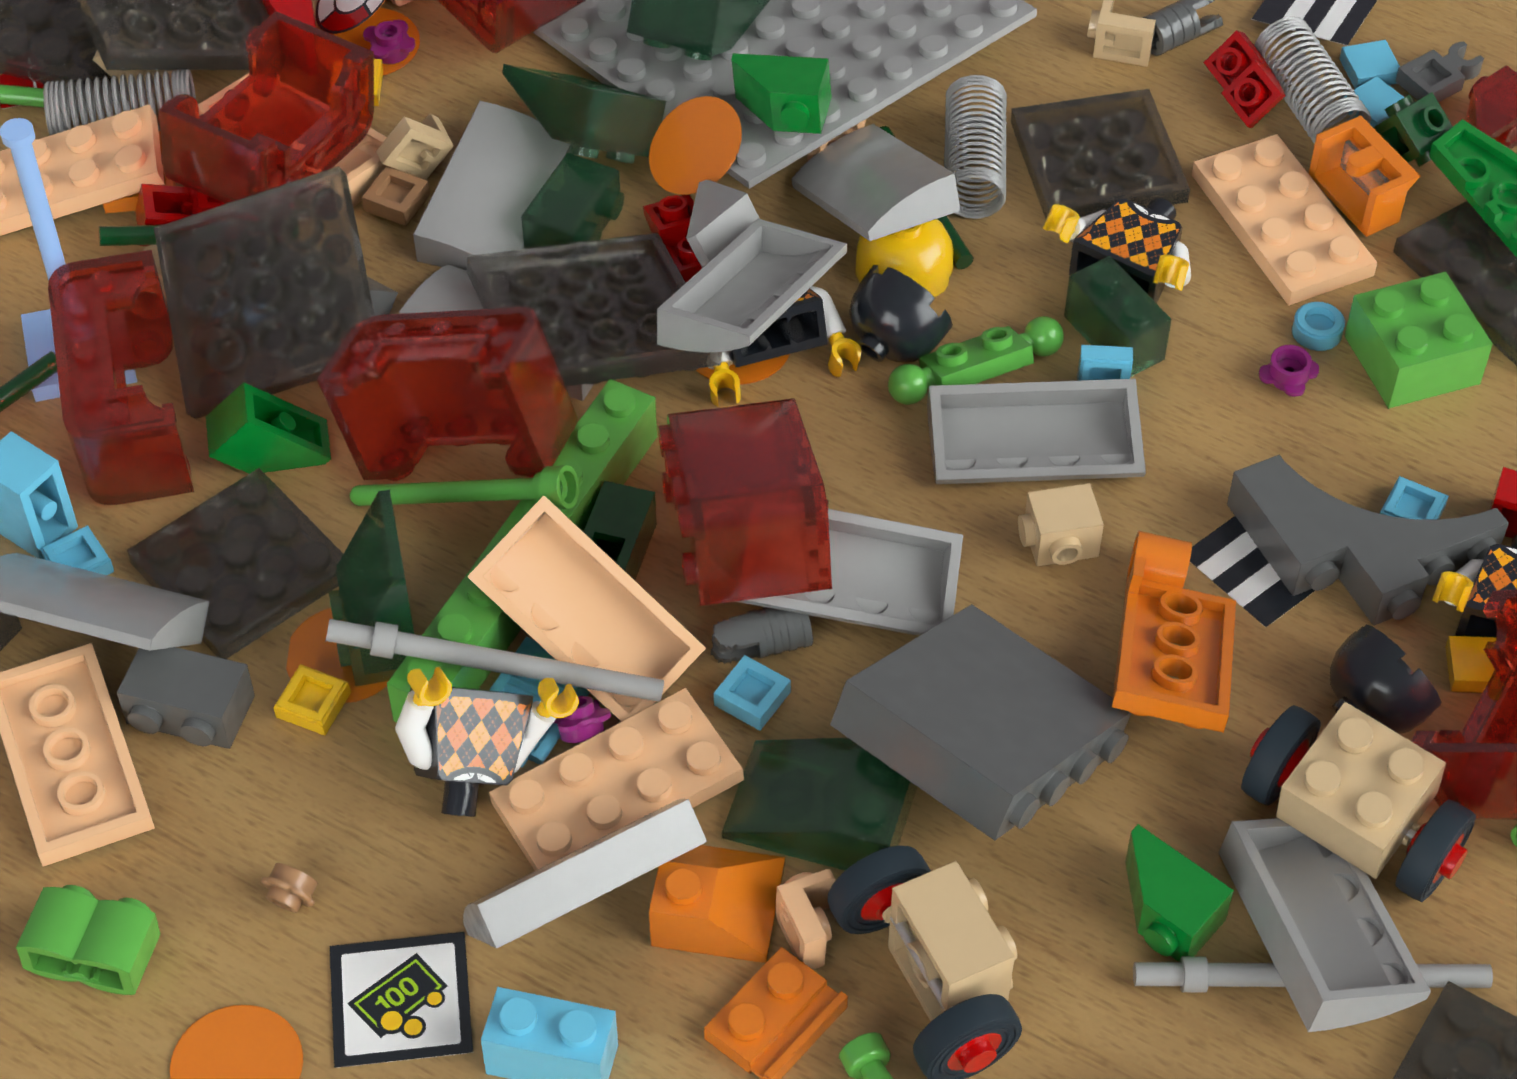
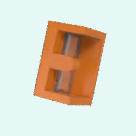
[1308,116,1420,237]

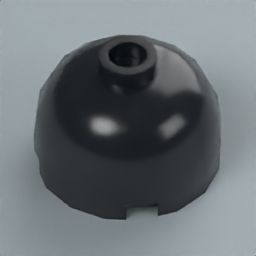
[849,265,953,362]
[1330,624,1442,734]

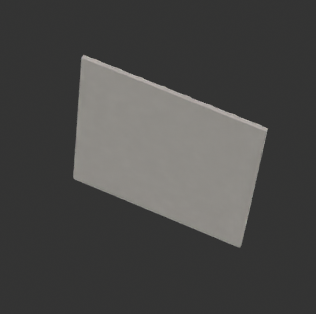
[516,0,1037,189]

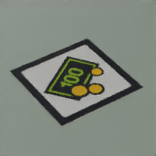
[330,932,473,1068]

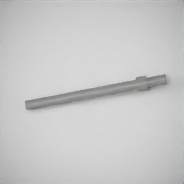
[326,619,664,702]
[1133,956,1493,993]

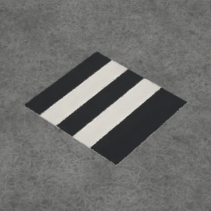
[1251,0,1377,46]
[1190,516,1315,627]

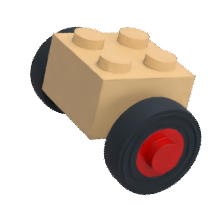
[1241,702,1476,902]
[828,846,1022,1079]

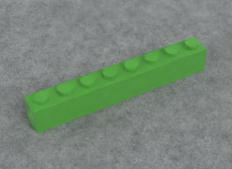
[387,379,657,723]

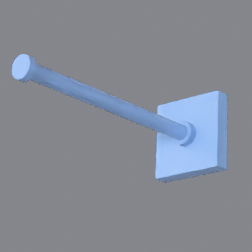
[0,118,137,402]

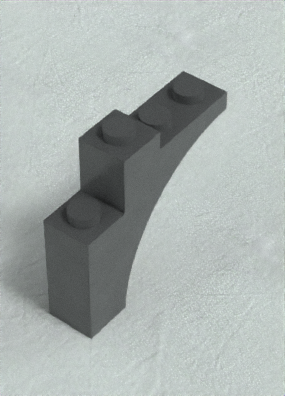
[1227,454,1509,626]

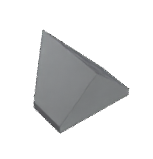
[686,180,760,268]

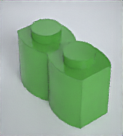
[16,885,160,995]

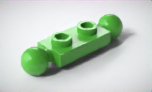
[888,316,1064,405]

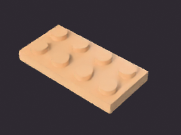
[0,104,165,236]
[1192,134,1377,306]
[0,643,155,867]
[489,688,744,871]

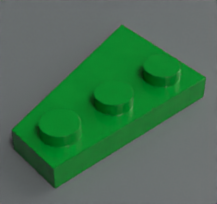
[1429,119,1517,258]

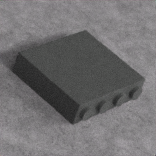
[830,604,1132,841]

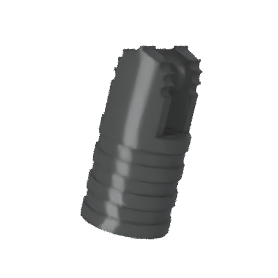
[1142,0,1224,56]
[711,607,813,664]

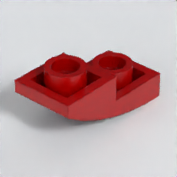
[1203,30,1286,129]
[643,194,702,288]

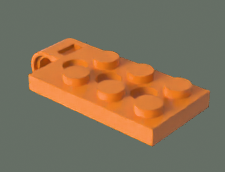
[1112,531,1236,733]

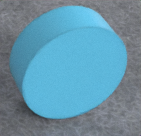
[1292,302,1345,351]

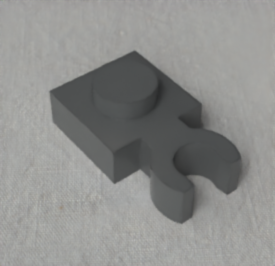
[1395,41,1484,102]

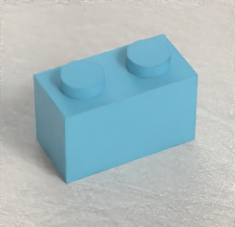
[0,431,78,559]
[481,987,618,1079]

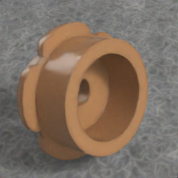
[261,863,318,913]

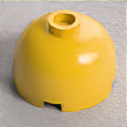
[855,219,953,297]

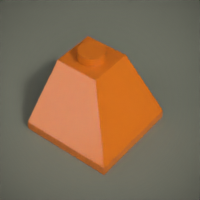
[649,845,785,963]

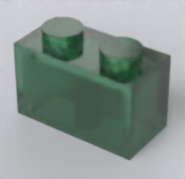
[521,152,624,269]
[1064,256,1172,377]

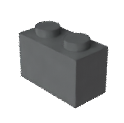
[117,647,255,749]

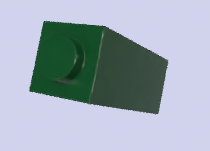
[584,481,657,580]

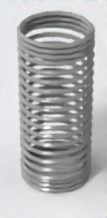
[1254,17,1371,144]
[43,69,197,135]
[944,75,1007,219]

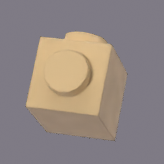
[1018,483,1104,566]

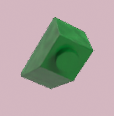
[731,53,832,134]
[206,382,331,475]
[1125,824,1234,962]

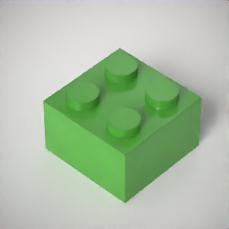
[1344,272,1493,409]

